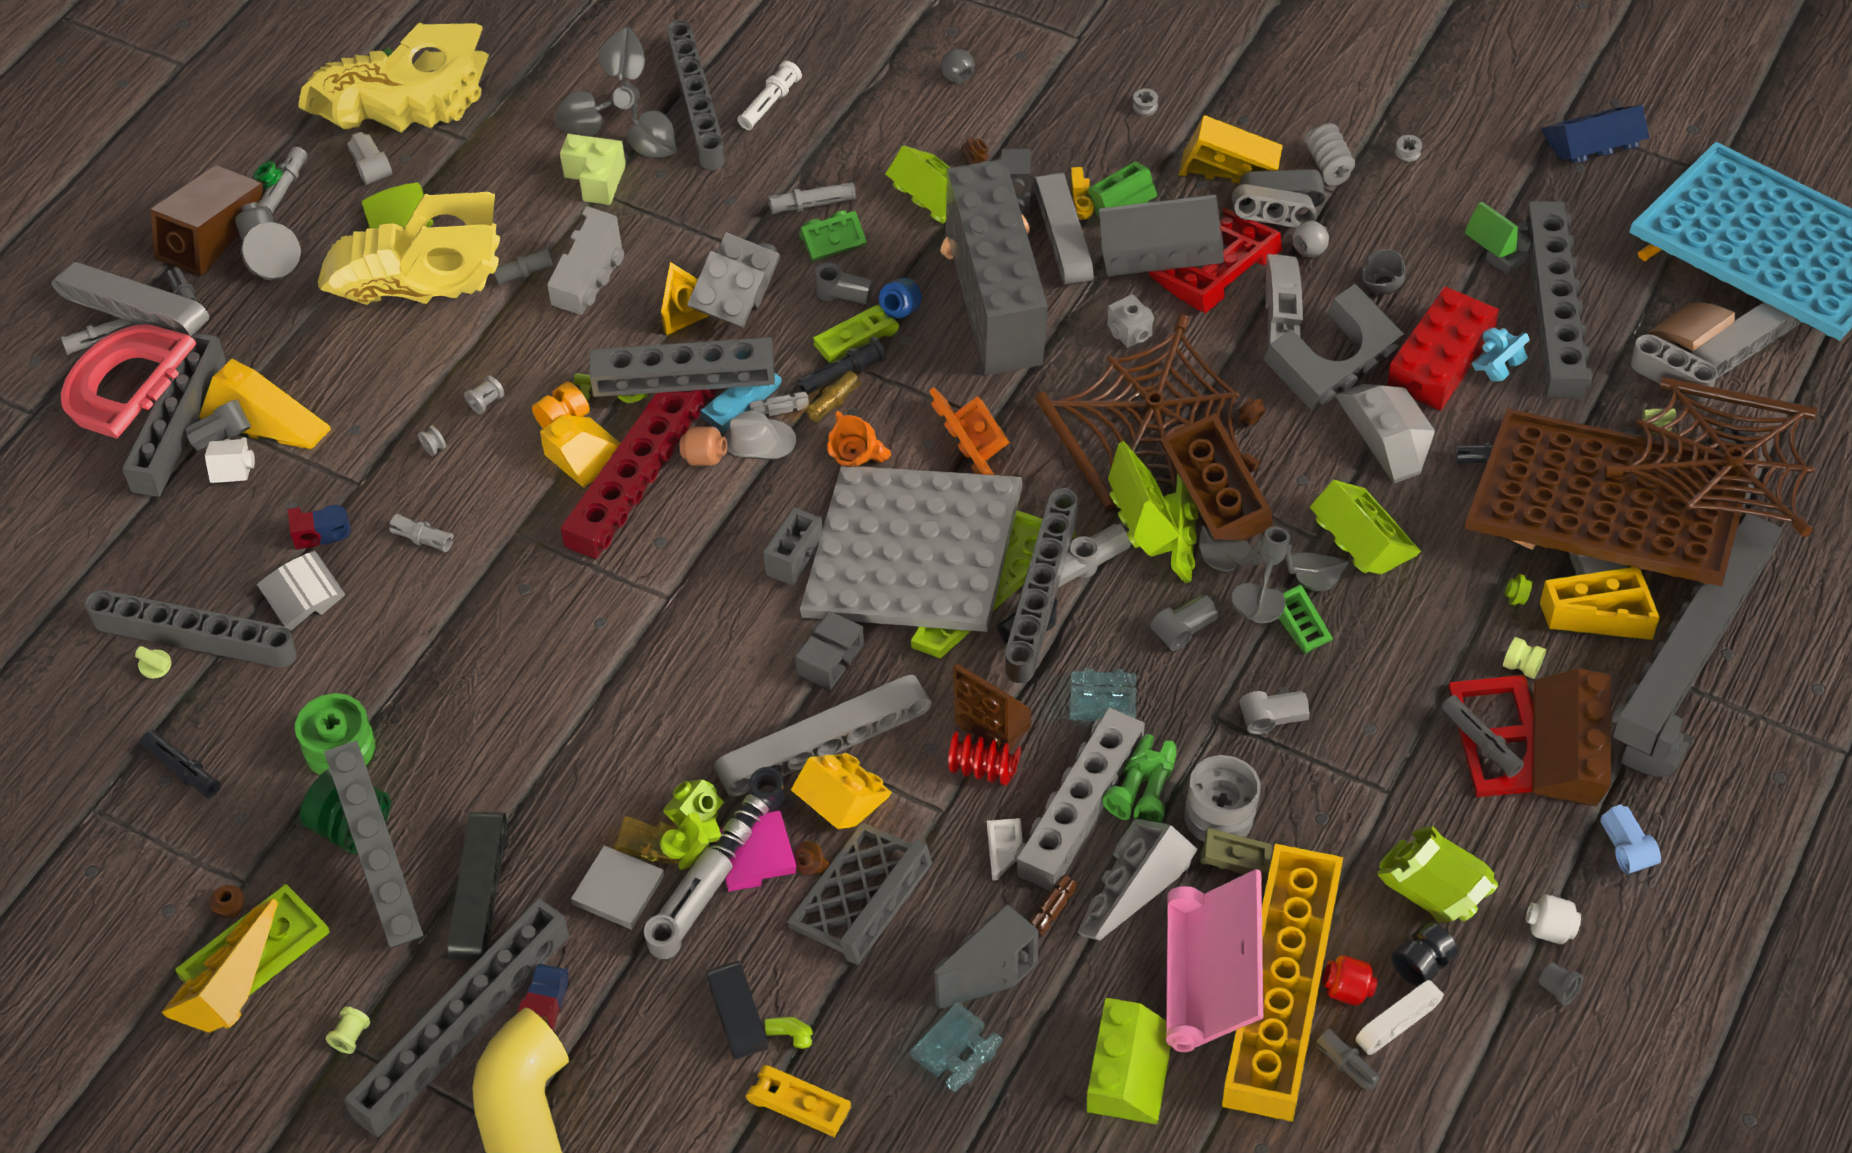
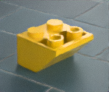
[791,753,892,829]

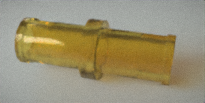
[805,371,861,423]

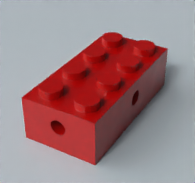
[1387,286,1499,411]

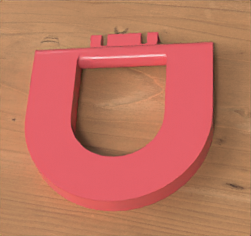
[61,324,196,439]

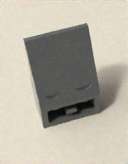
[934,905,1038,1009]

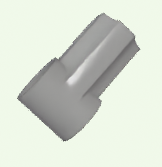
[347,132,392,185]
[1239,691,1310,735]

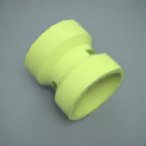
[1503,637,1546,679]

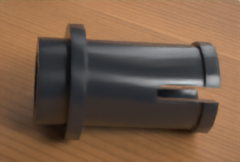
[1456,442,1494,466]

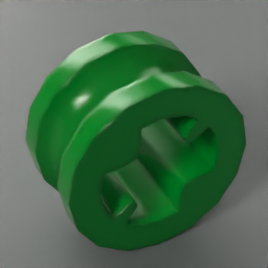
[253,160,283,189]

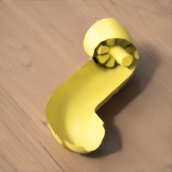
[472,1007,569,1153]

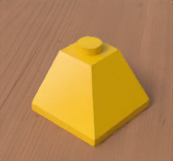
[540,415,620,488]

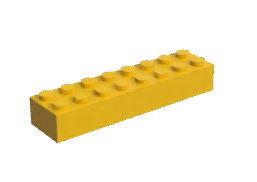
[1222,844,1343,1122]

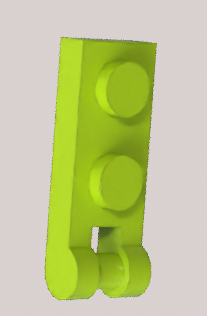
[813,305,899,363]

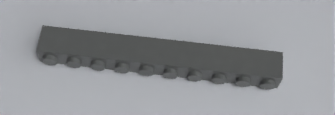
[1612,514,1783,755]

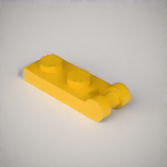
[745,1065,851,1137]

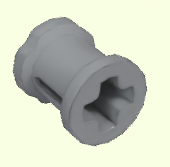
[464,375,505,414]

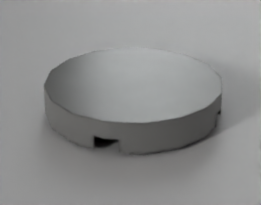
[241,222,301,281]

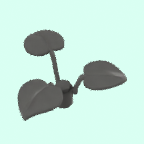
[555,26,677,158]
[1199,525,1348,623]

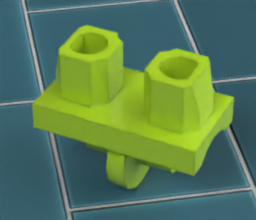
[660,812,721,870]

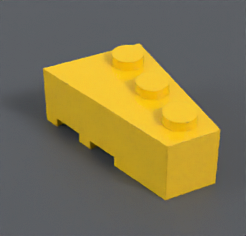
[1540,567,1659,640]

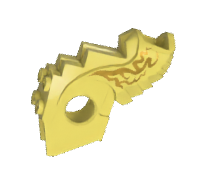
[299,23,489,132]
[318,192,500,305]

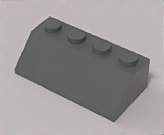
[1099,195,1224,276]

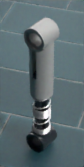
[644,767,785,959]

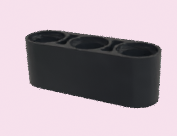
[706,960,769,1060]

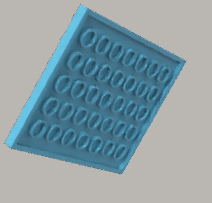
[1629,142,1852,341]

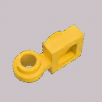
[1071,167,1094,220]

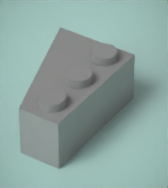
[547,206,624,315]

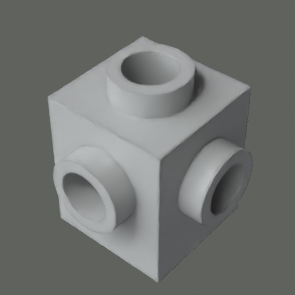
[1107,294,1154,348]

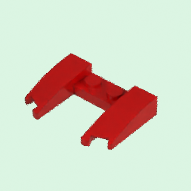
[1149,208,1282,314]

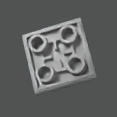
[571,845,665,930]

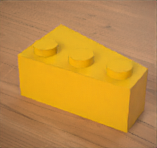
[1178,115,1283,184]

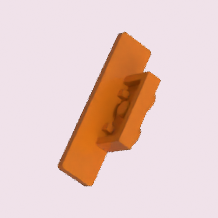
[929,387,1010,475]

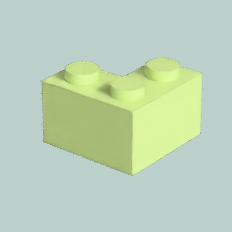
[560,134,626,205]

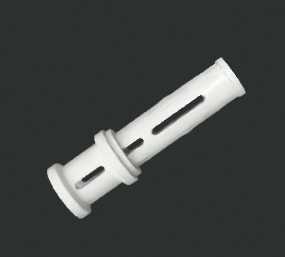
[738,61,802,130]

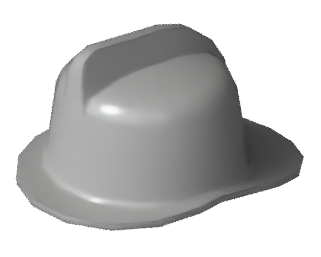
[724,410,796,459]

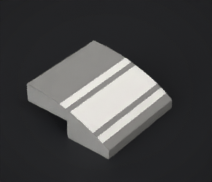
[257,551,345,631]

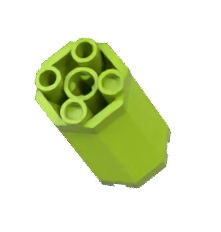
[1377,826,1498,923]

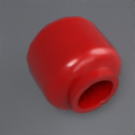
[1322,955,1377,1006]

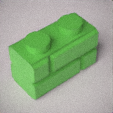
[1088,161,1157,218]

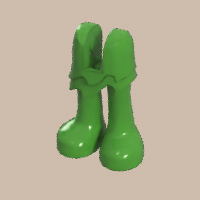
[1102,734,1177,823]

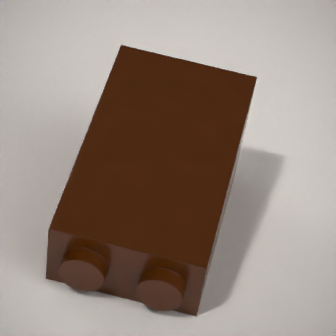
[150,165,263,276]

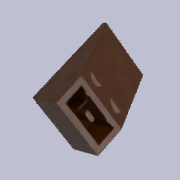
[953,663,1031,751]

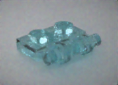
[1070,668,1136,721]
[911,1002,1003,1092]

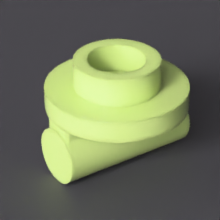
[1642,408,1676,435]
[135,646,171,679]

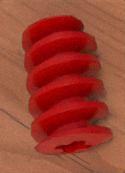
[948,731,1021,786]

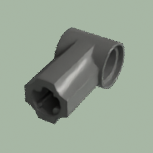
[815,262,874,304]
[185,399,252,451]
[1150,595,1218,651]

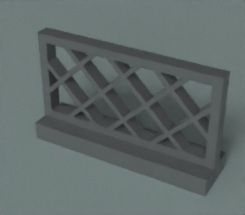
[787,822,932,965]

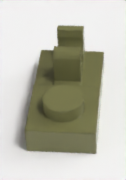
[1200,828,1272,880]

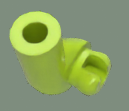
[765,1017,813,1048]

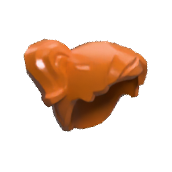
[827,411,892,467]

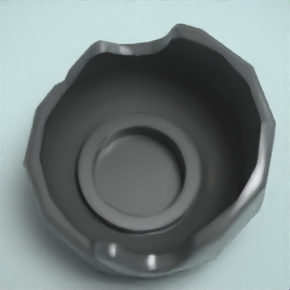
[1361,250,1406,295]

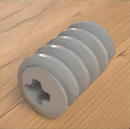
[1304,123,1355,186]

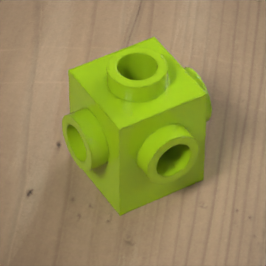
[663,779,724,827]

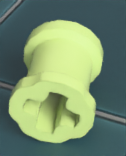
[326,1007,370,1054]

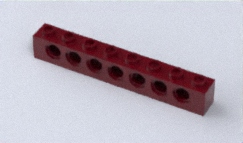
[560,389,717,559]

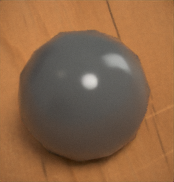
[940,48,975,84]

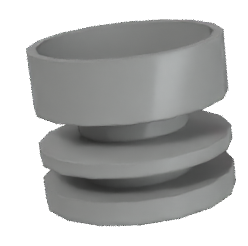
[1184,755,1261,842]

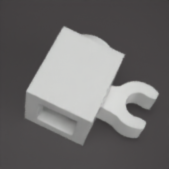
[205,437,255,483]

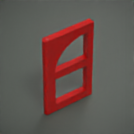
[1448,675,1533,798]

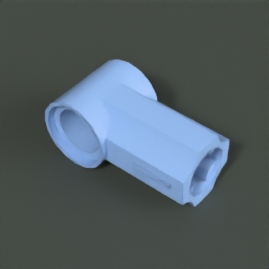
[1600,804,1661,874]

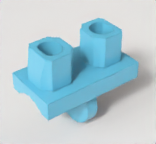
[1472,328,1530,381]

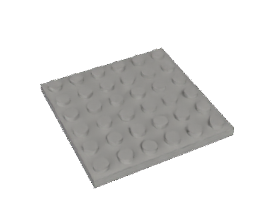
[800,466,1023,632]

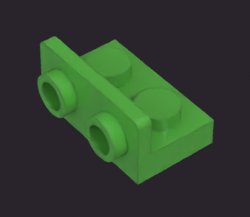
[799,210,867,262]

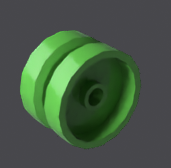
[295,693,376,775]

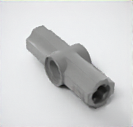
[1058,524,1131,587]

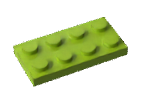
[175,884,330,996]

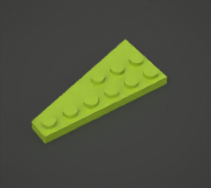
[911,510,1075,658]

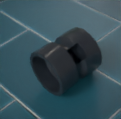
[1391,921,1458,987]

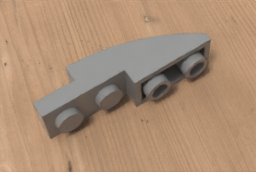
[1266,254,1303,347]

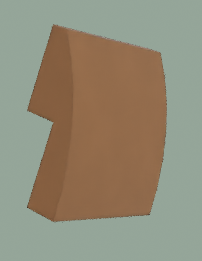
[1647,303,1735,351]

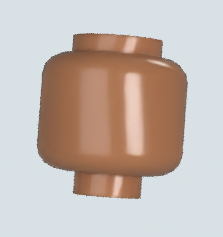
[680,427,727,466]

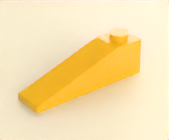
[199,359,331,449]
[161,898,278,1033]

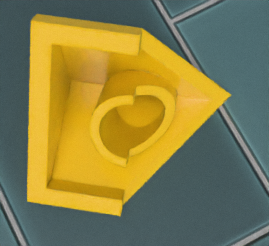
[661,262,710,335]

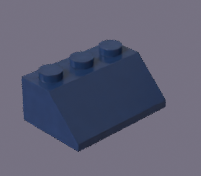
[1541,105,1649,163]

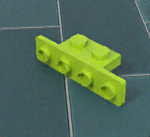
[1150,474,1198,583]

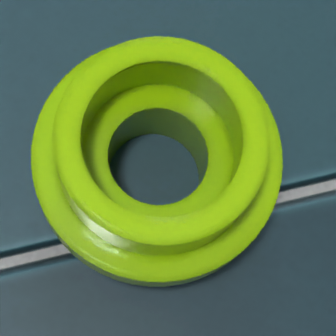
[1505,574,1532,606]

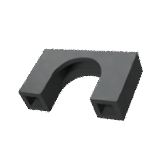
[1263,284,1404,410]

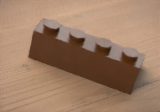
[1160,413,1273,540]
[1532,668,1611,806]

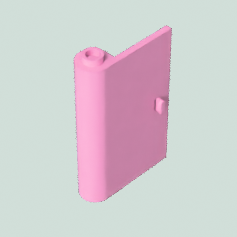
[1166,869,1263,1052]

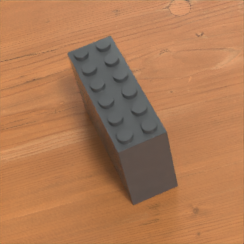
[946,158,1048,375]

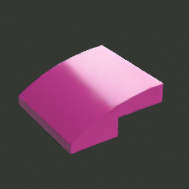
[715,811,797,892]

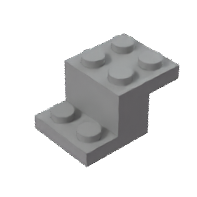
[687,232,780,329]

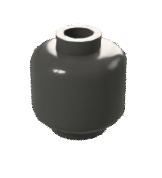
[234,202,275,241]

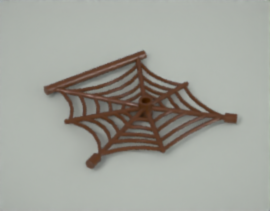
[1035,314,1260,511]
[1604,377,1818,537]

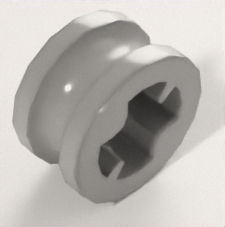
[1133,89,1158,116]
[1396,135,1422,162]
[418,425,446,456]

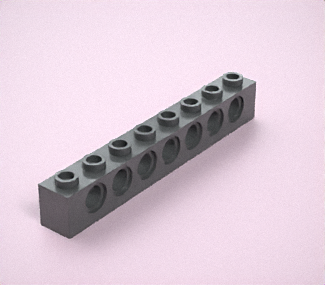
[1525,201,1592,399]
[344,898,570,1138]

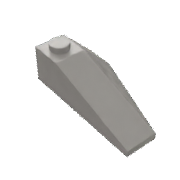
[1078,818,1198,941]

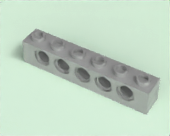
[1015,708,1145,891]

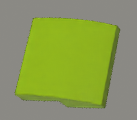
[361,183,434,229]

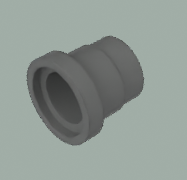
[1539,963,1584,1006]

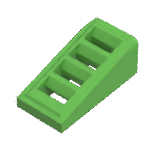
[1278,585,1333,654]

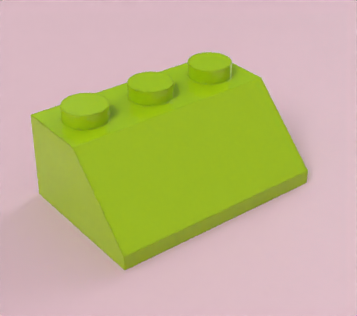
[886,145,951,224]
[1108,441,1180,556]
[1310,479,1421,575]
[1087,998,1171,1125]

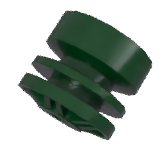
[300,768,391,854]

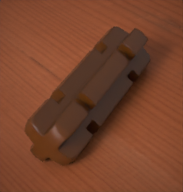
[1029,875,1076,935]

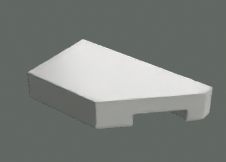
[987,818,1023,880]

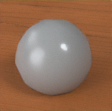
[1292,221,1329,258]

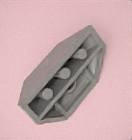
[1336,384,1435,484]

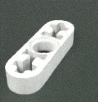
[1355,980,1444,1055]

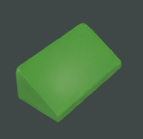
[1465,202,1518,257]

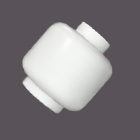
[1526,894,1581,944]

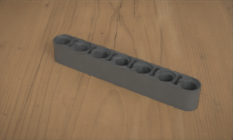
[667,20,725,170]
[1005,488,1077,683]
[85,590,297,667]

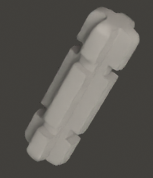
[750,391,809,416]

